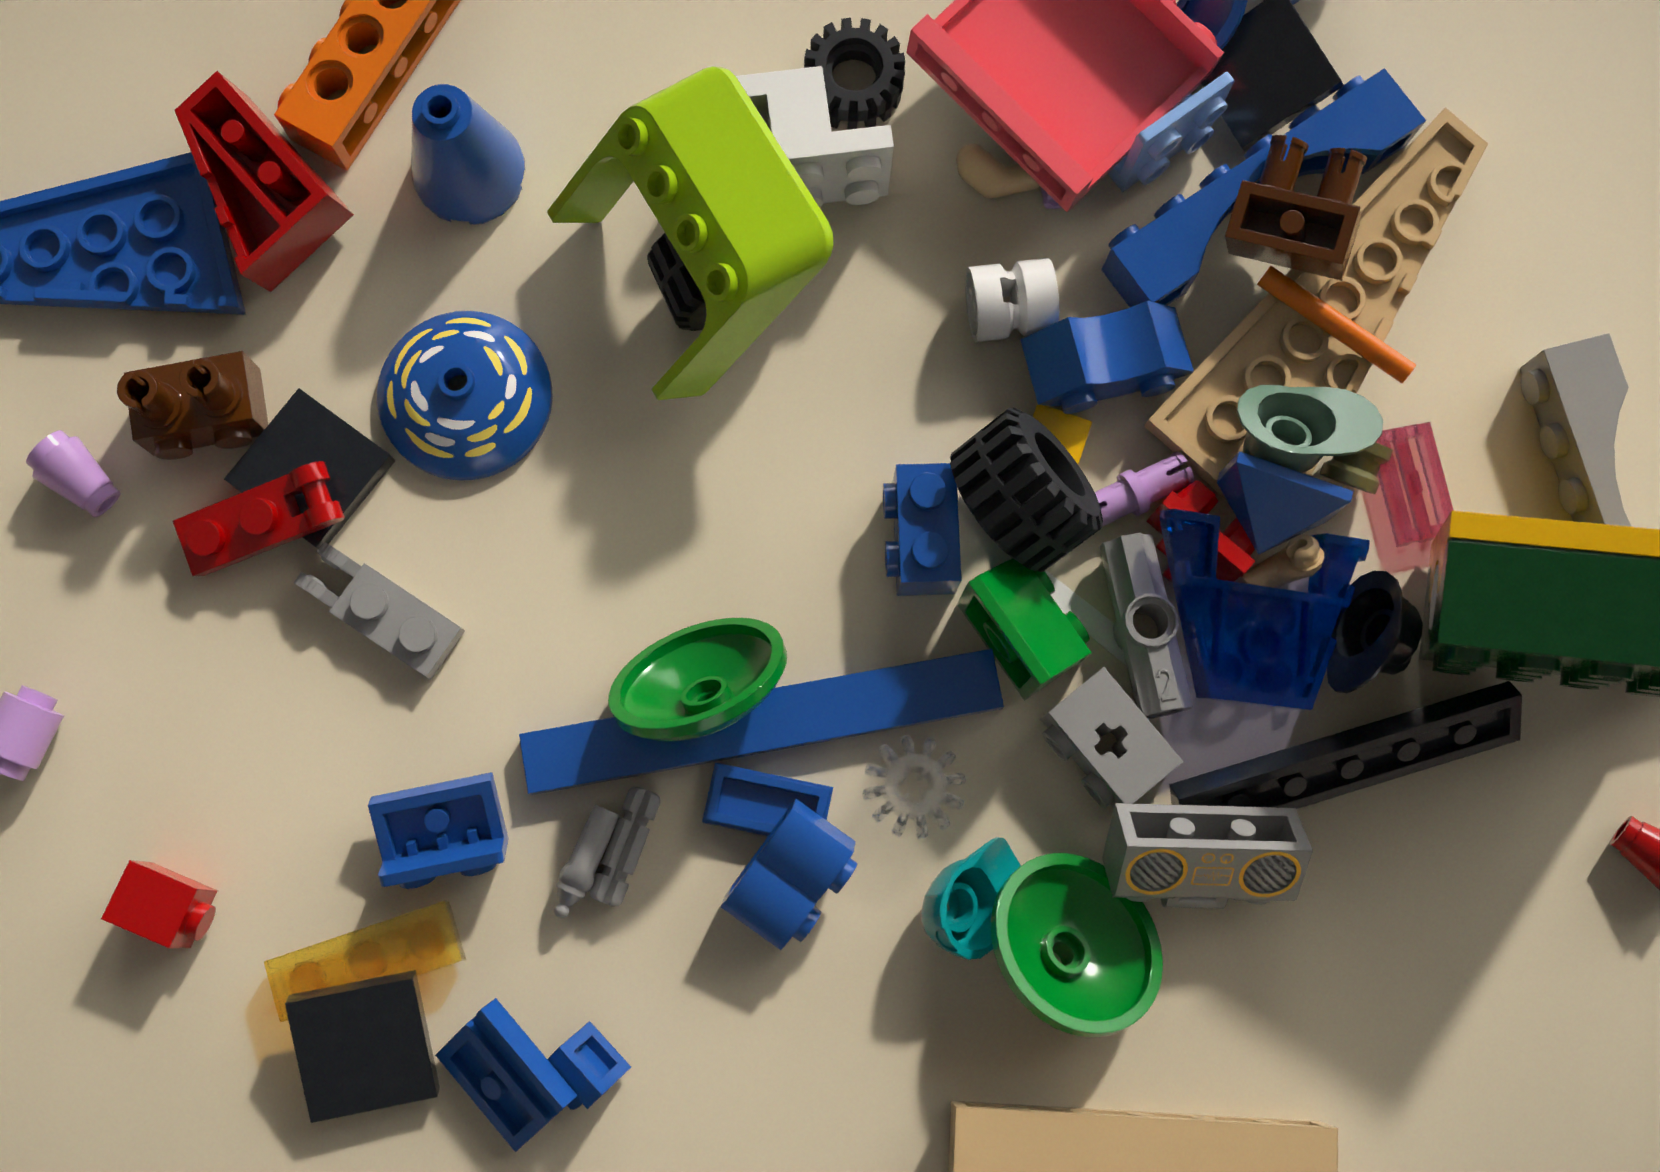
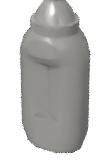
[554,805,619,918]

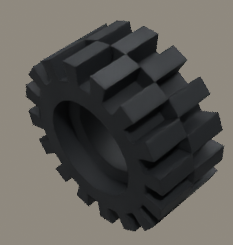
[804,17,906,130]

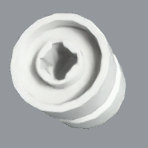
[965,258,1060,342]

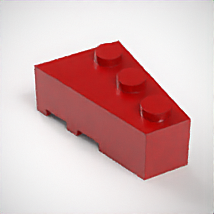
[174,71,354,292]

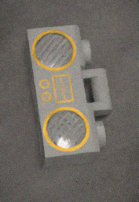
[1102,803,1313,909]

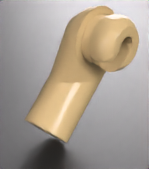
[956,143,1039,199]

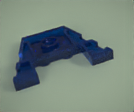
[1160,509,1370,710]

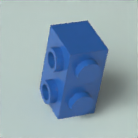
[883,463,962,596]

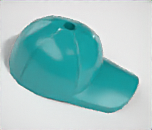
[921,837,1021,960]

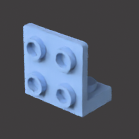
[1108,72,1235,192]

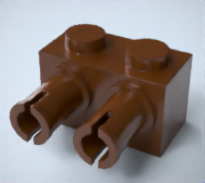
[1225,135,1367,281]
[117,351,269,460]

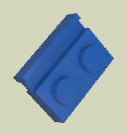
[435,998,578,1152]

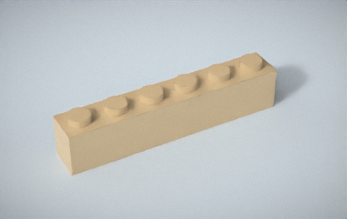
[948,1101,1338,1172]

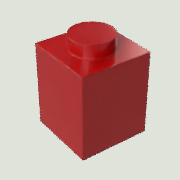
[101,860,218,949]

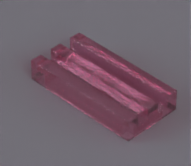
[1377,422,1454,547]

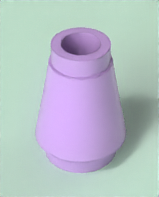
[26,430,121,517]

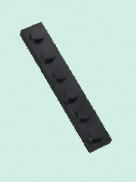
[1169,681,1522,809]

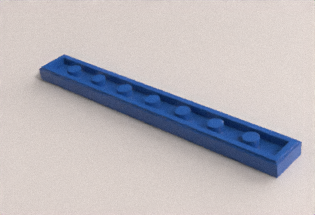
[519,649,1004,795]

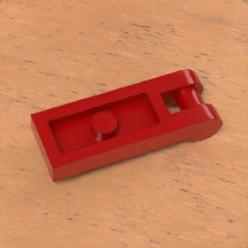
[173,461,345,576]

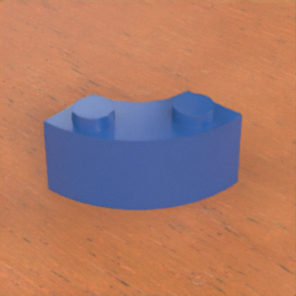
[1020,301,1194,414]

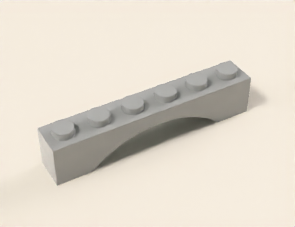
[1520,333,1632,527]

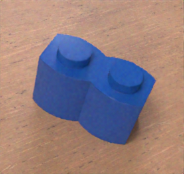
[720,799,858,950]

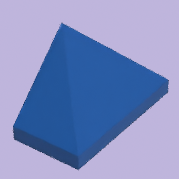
[1217,451,1353,555]

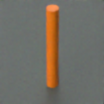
[1257,266,1416,384]

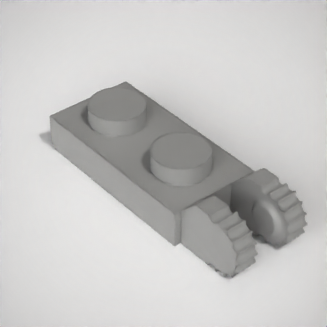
[294,542,465,680]

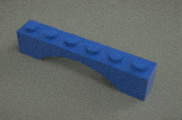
[1101,68,1426,307]

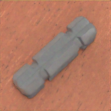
[590,787,660,906]

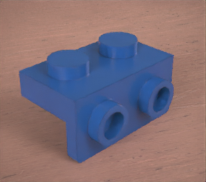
[368,772,509,889]

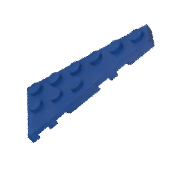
[0,152,246,315]

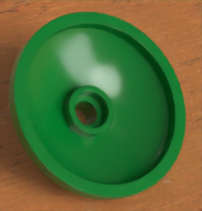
[608,618,787,741]
[990,853,1163,1037]

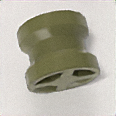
[1319,442,1393,494]

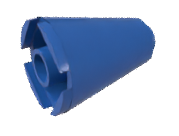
[411,84,525,225]

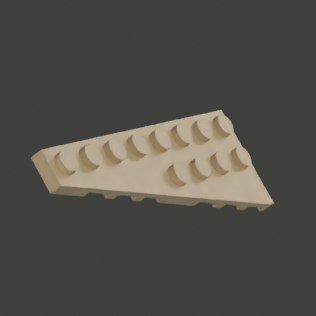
[1144,107,1488,499]

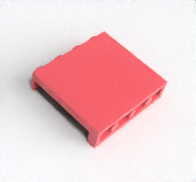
[906,0,1224,212]

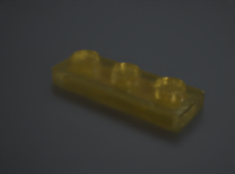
[263,900,466,1022]

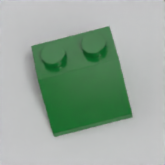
[957,558,1092,701]

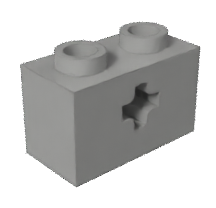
[1040,667,1183,808]

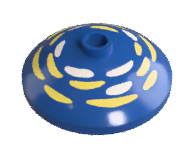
[377,311,553,481]

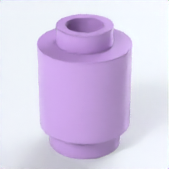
[0,685,64,781]

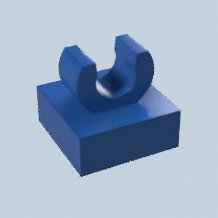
[548,1021,631,1110]

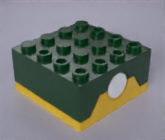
[1419,510,1660,697]

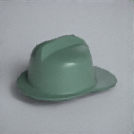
[1236,385,1383,473]

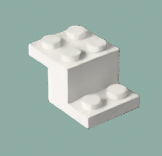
[736,66,894,207]

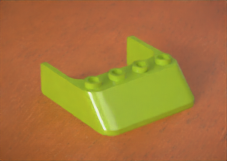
[547,66,834,400]

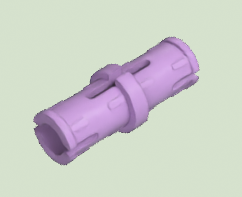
[1095,451,1194,526]

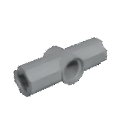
[1099,533,1193,719]

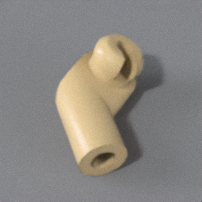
[1238,534,1324,601]

